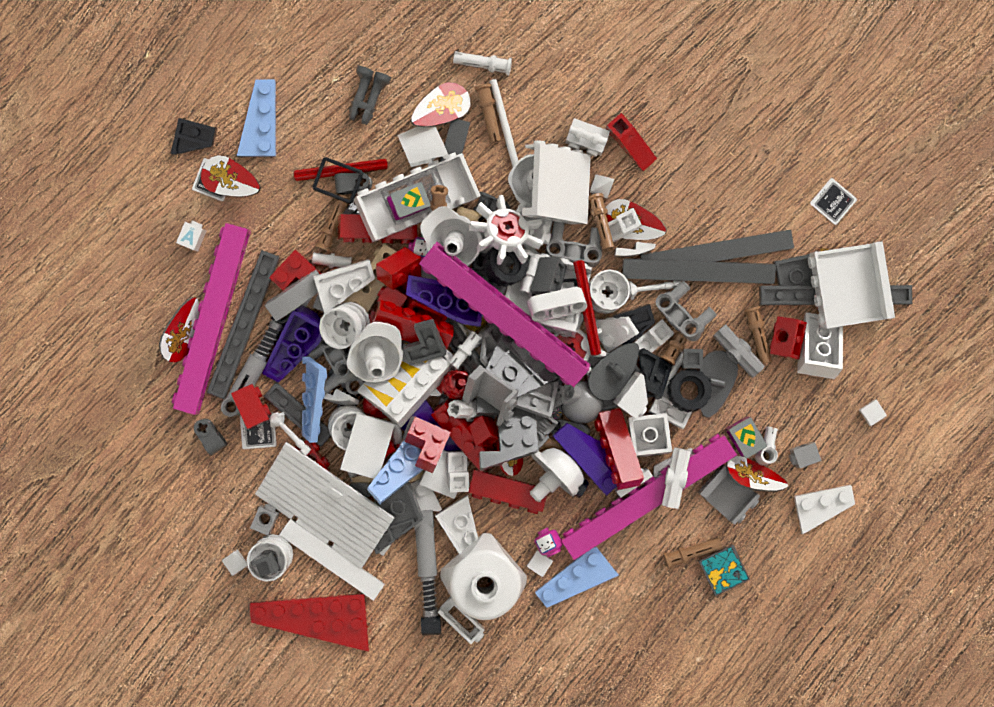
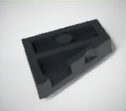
[171,118,217,155]
[612,304,655,346]
[639,348,673,400]

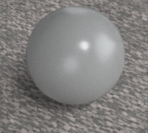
[561,381,603,424]

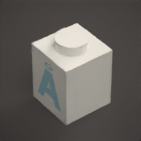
[176,221,207,252]

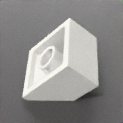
[613,371,648,419]
[628,413,672,457]

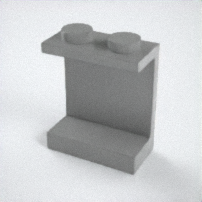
[462,365,518,426]
[698,464,760,525]

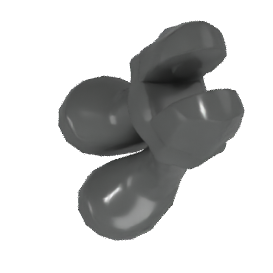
[349,65,392,125]

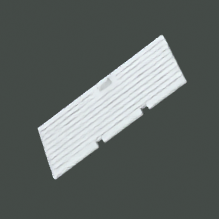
[255,442,395,569]

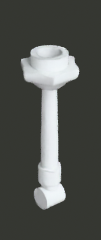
[629,280,681,300]
[270,412,311,455]

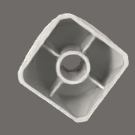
[440,533,527,620]

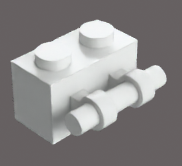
[565,118,610,157]

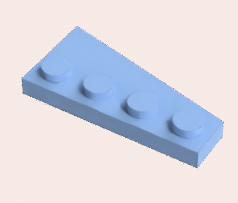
[237,79,276,157]
[302,357,327,443]
[367,439,423,504]
[535,547,619,608]

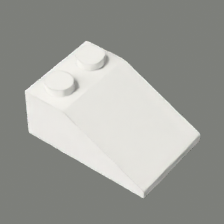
[797,312,843,379]

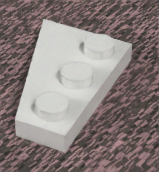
[794,485,855,534]
[435,495,478,554]

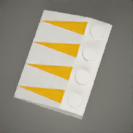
[357,340,452,428]

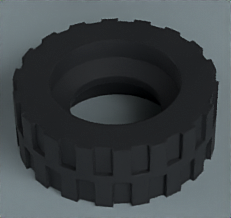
[483,247,528,287]
[667,368,712,413]

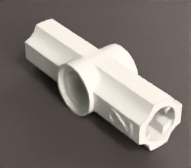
[662,447,691,509]

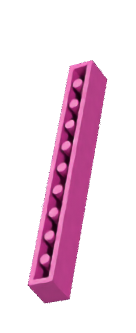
[172,223,251,415]
[419,242,590,387]
[561,434,737,560]

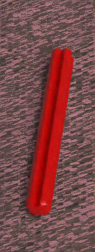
[293,159,388,181]
[573,260,601,356]

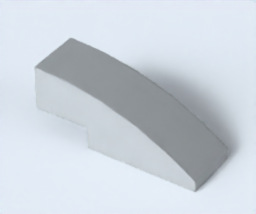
[265,270,320,321]

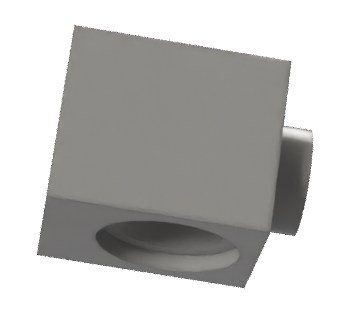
[789,442,822,468]
[250,504,280,536]

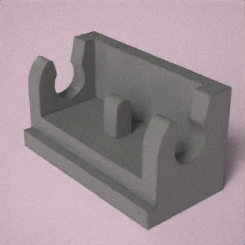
[531,257,567,294]

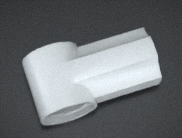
[447,398,478,422]

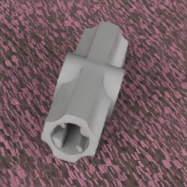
[713,324,765,378]

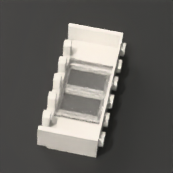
[354,153,481,242]

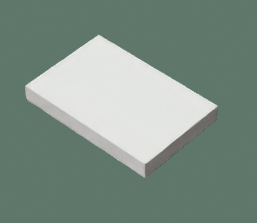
[340,413,395,479]

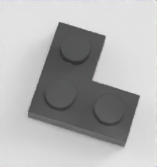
[402,319,447,365]

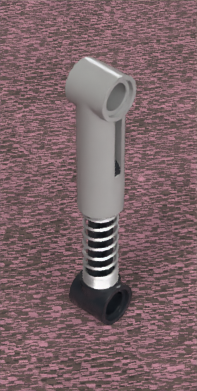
[221,312,291,417]
[414,510,441,636]

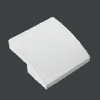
[419,450,470,499]

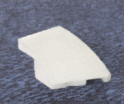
[398,126,450,167]

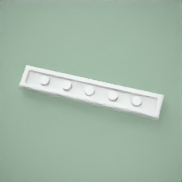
[279,519,385,601]

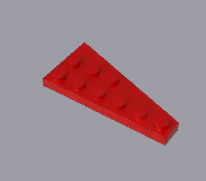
[249,593,369,652]

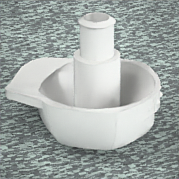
[508,154,534,208]
[420,206,482,266]
[347,322,403,382]
[530,448,584,502]

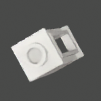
[438,596,485,644]

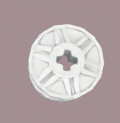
[589,269,630,314]
[319,302,370,349]
[328,405,365,451]
[247,534,294,582]

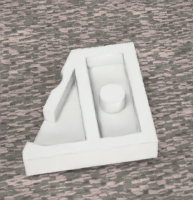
[649,380,692,429]

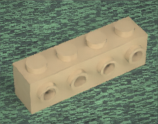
[342,244,396,314]

